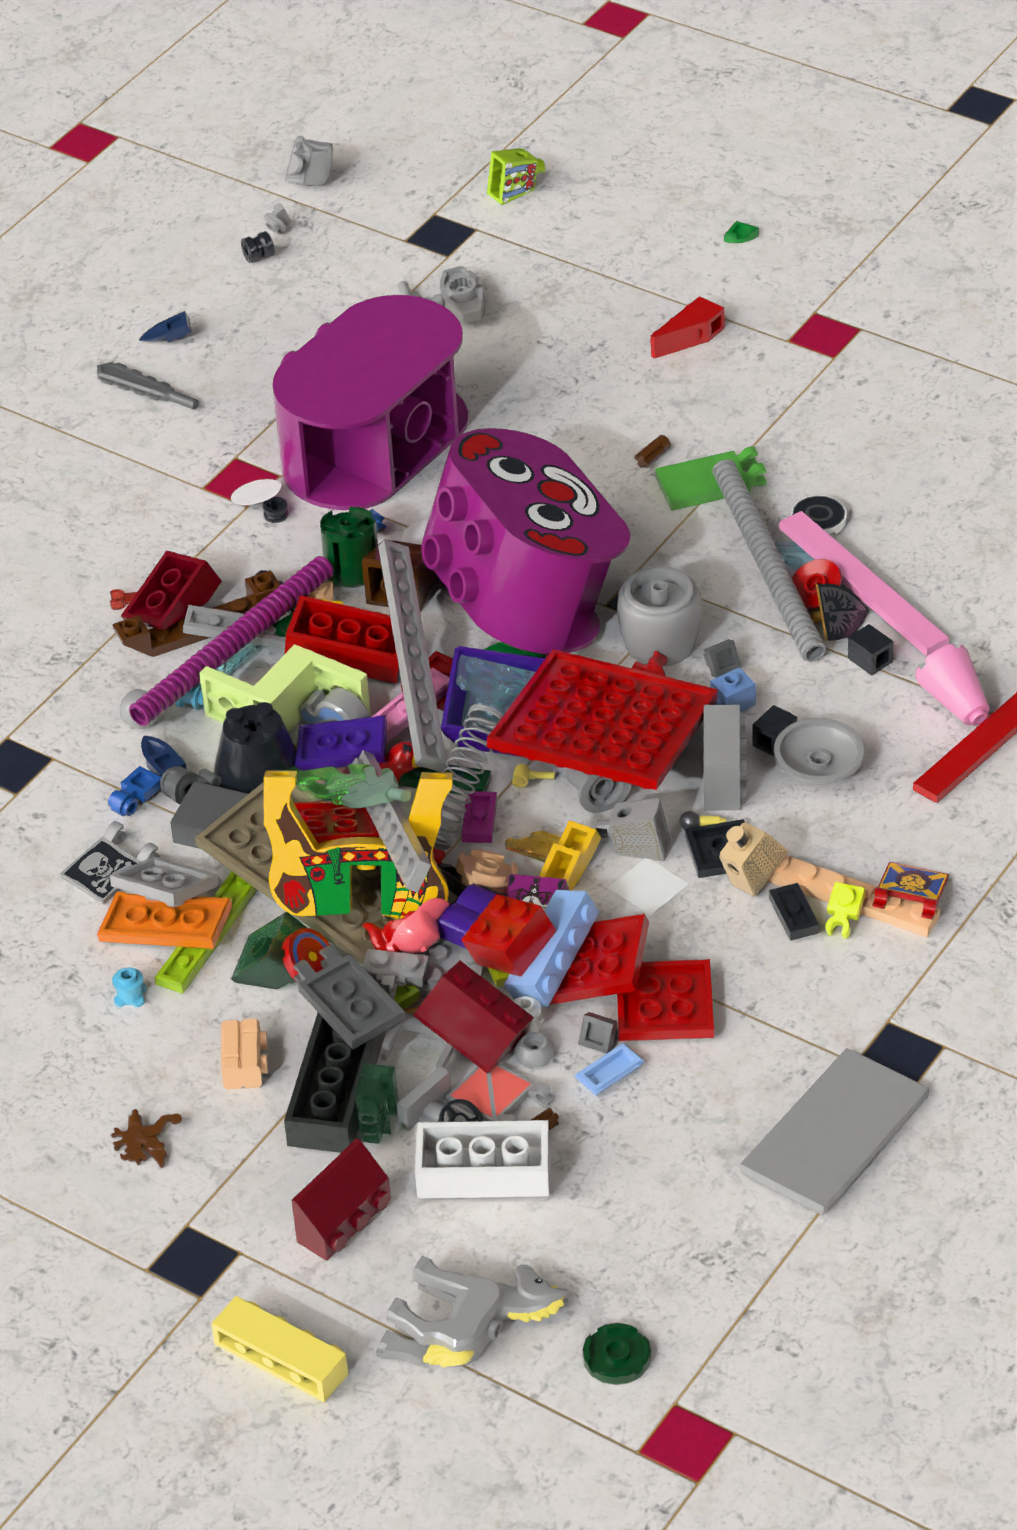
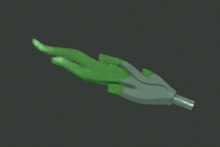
[291,764,411,808]

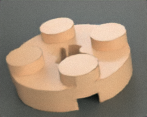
[456,849,519,893]

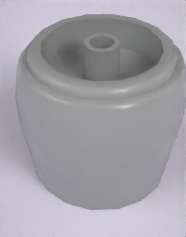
[617,566,702,667]

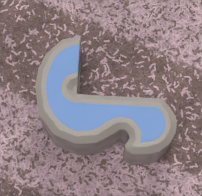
[299,688,370,725]

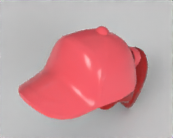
[363,898,450,954]

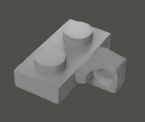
[362,949,429,1000]

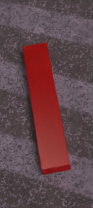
[913,692,1017,803]

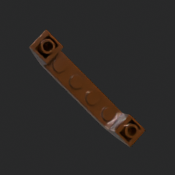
[112,570,280,657]

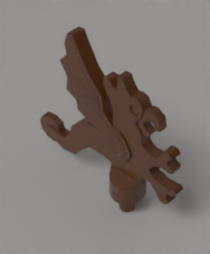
[111,1109,182,1168]

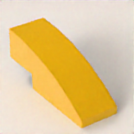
[539,820,601,891]

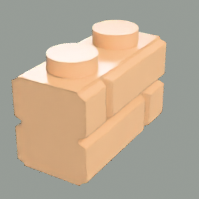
[221,1018,268,1090]

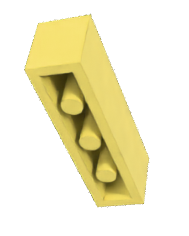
[212,1296,348,1402]

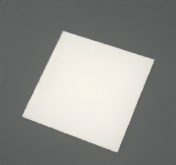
[608,858,689,915]

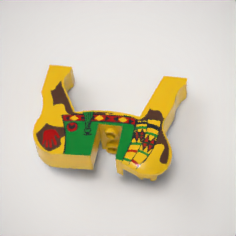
[264,771,453,919]

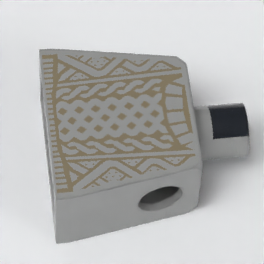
[596,798,671,861]

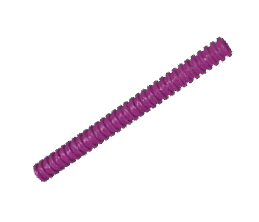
[129,556,334,727]

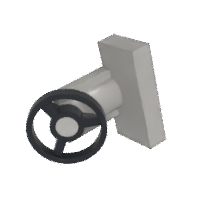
[397,1066,483,1131]

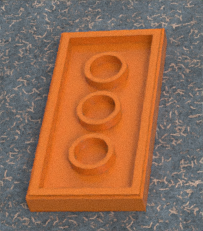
[97,892,233,949]

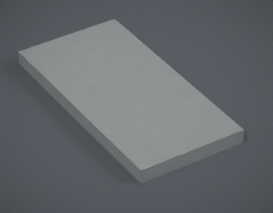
[740,1048,929,1215]

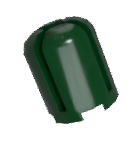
[320,507,378,588]

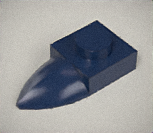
[139,311,192,343]
[141,735,187,777]

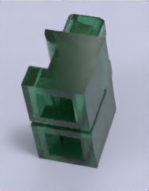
[355,1063,399,1144]

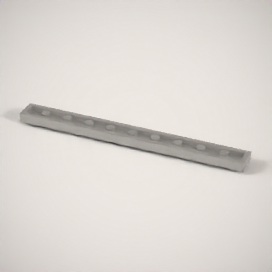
[378,539,447,772]
[350,750,431,893]

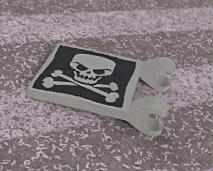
[60,821,160,905]

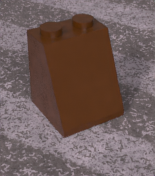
[362,539,437,612]

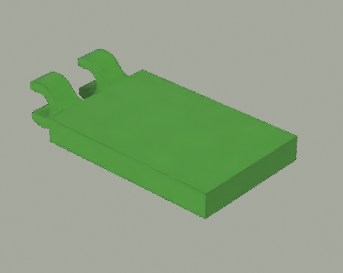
[655,446,767,511]

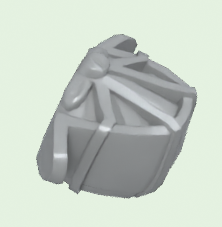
[286,136,333,186]

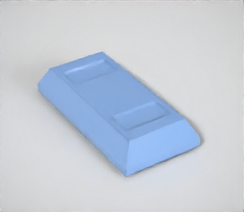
[575,1043,644,1096]

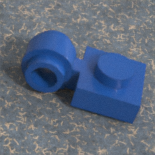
[108,766,161,816]

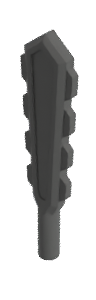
[97,362,199,410]

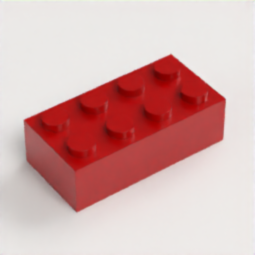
[284,595,400,684]

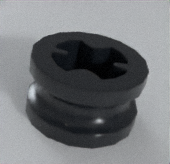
[262,497,288,523]

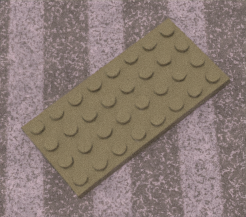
[195,770,459,965]

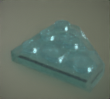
[456,655,535,721]

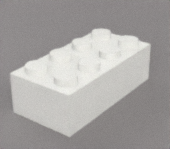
[415,1120,550,1199]

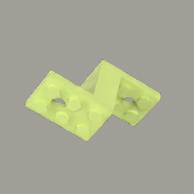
[199,644,371,732]

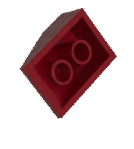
[121,550,222,630]

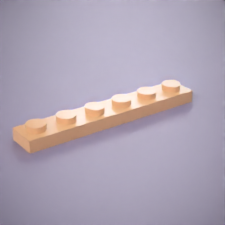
[767,855,940,937]

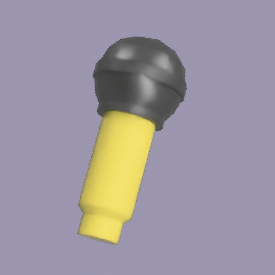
[679,811,726,830]

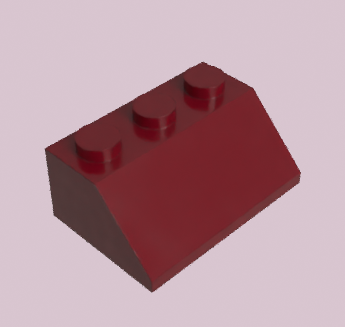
[413,960,534,1074]
[291,1138,391,1261]

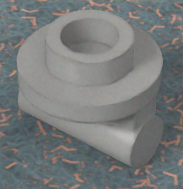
[264,203,291,233]

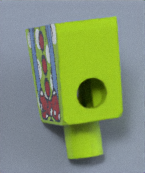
[487,148,545,205]

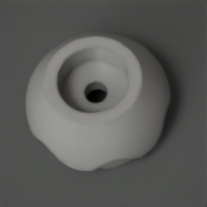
[514,1032,554,1069]

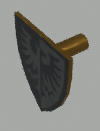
[810,583,869,641]

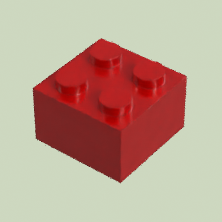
[461,894,557,977]

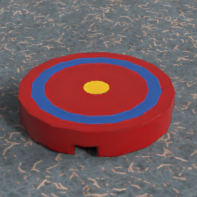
[282,928,330,981]

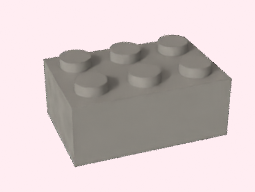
[704,705,746,811]

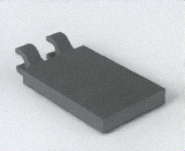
[293,945,405,1049]

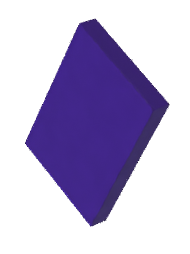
[295,715,388,772]

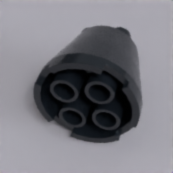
[214,702,302,794]

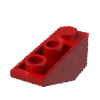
[650,296,725,358]

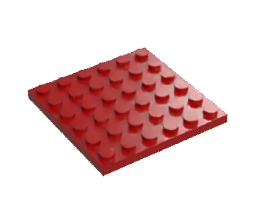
[486,649,718,791]

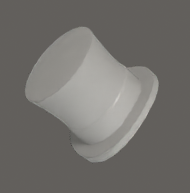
[566,768,631,813]

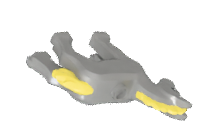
[376,1256,568,1368]

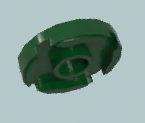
[582,1323,651,1385]

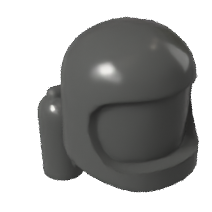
[160,766,222,804]

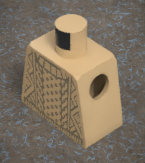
[719,822,789,897]

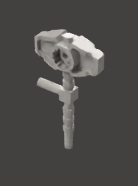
[398,266,485,324]

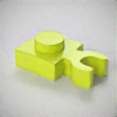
[826,882,866,939]

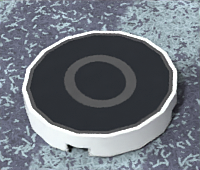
[791,495,847,535]

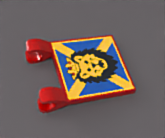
[872,862,949,920]

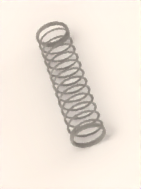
[434,704,503,850]

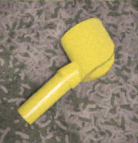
[512,764,555,788]

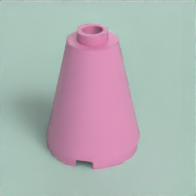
[915,644,989,726]

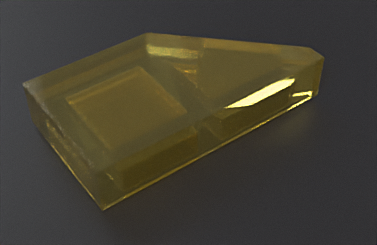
[505,830,561,863]

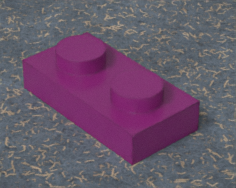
[462,791,497,843]

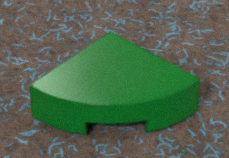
[724,221,759,244]

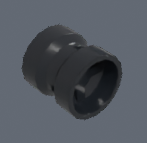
[241,231,275,263]

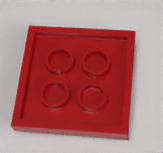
[293,801,379,843]
[549,914,649,1005]
[617,959,714,1041]

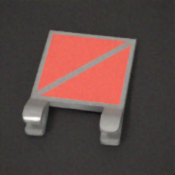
[446,1064,553,1121]

